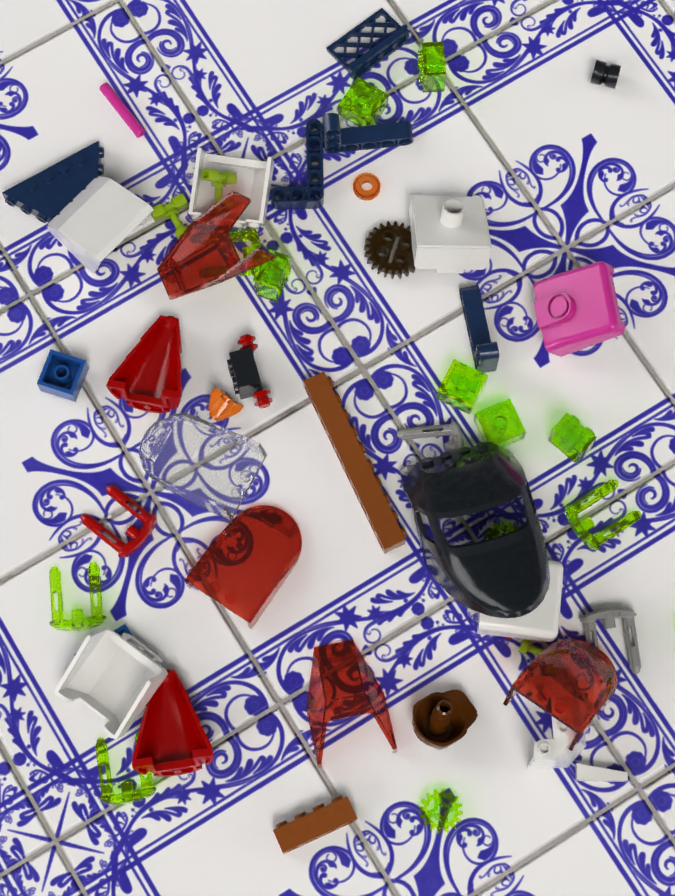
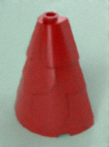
[106,315,182,413]
[132,669,214,777]

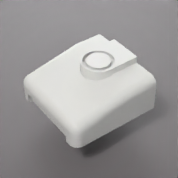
[409,194,492,273]
[477,560,563,642]

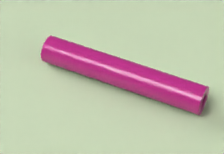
[99,83,146,138]

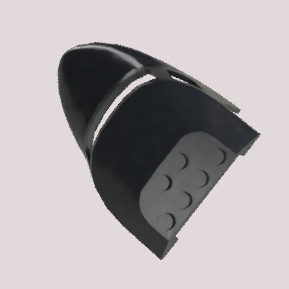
[402,441,550,618]

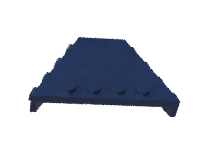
[2,141,104,223]

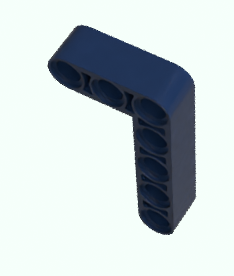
[322,113,413,153]
[270,119,324,210]
[459,285,499,374]

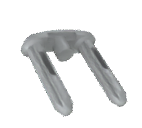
[397,421,464,476]
[580,608,641,678]

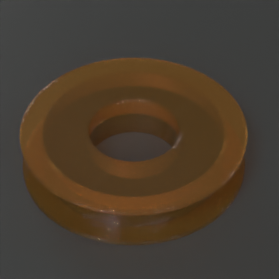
[353,173,380,200]

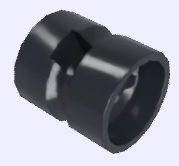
[590,60,621,89]

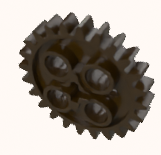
[364,221,416,279]

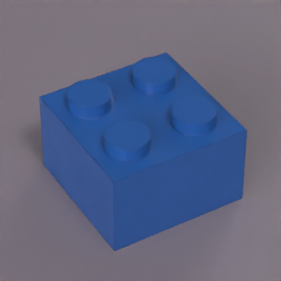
[37,349,89,402]

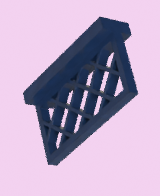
[326,8,410,81]

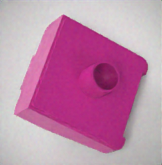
[534,261,625,357]

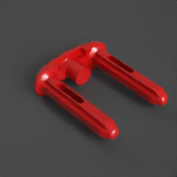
[80,485,157,558]

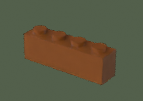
[273,795,357,854]

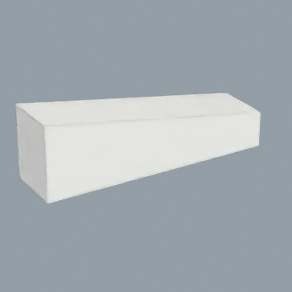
[575,763,628,782]

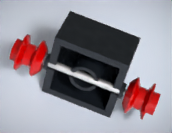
[227,334,273,408]

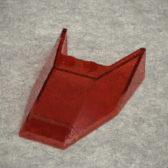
[157,190,277,300]
[306,640,397,768]

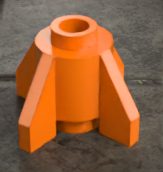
[208,387,243,421]

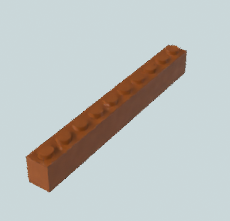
[303,372,407,554]

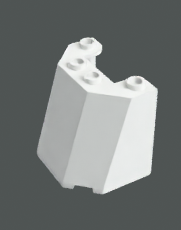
[188,147,275,228]
[54,627,168,740]
[522,677,586,769]

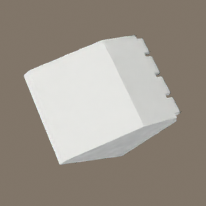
[47,176,154,274]

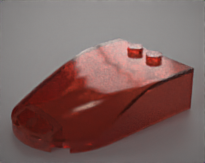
[185,505,302,629]
[503,639,618,751]

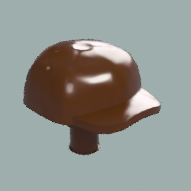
[412,690,478,750]

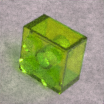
[417,42,446,93]
[338,77,389,126]
[253,249,291,303]
[436,359,488,415]
[473,398,526,448]
[548,413,597,464]

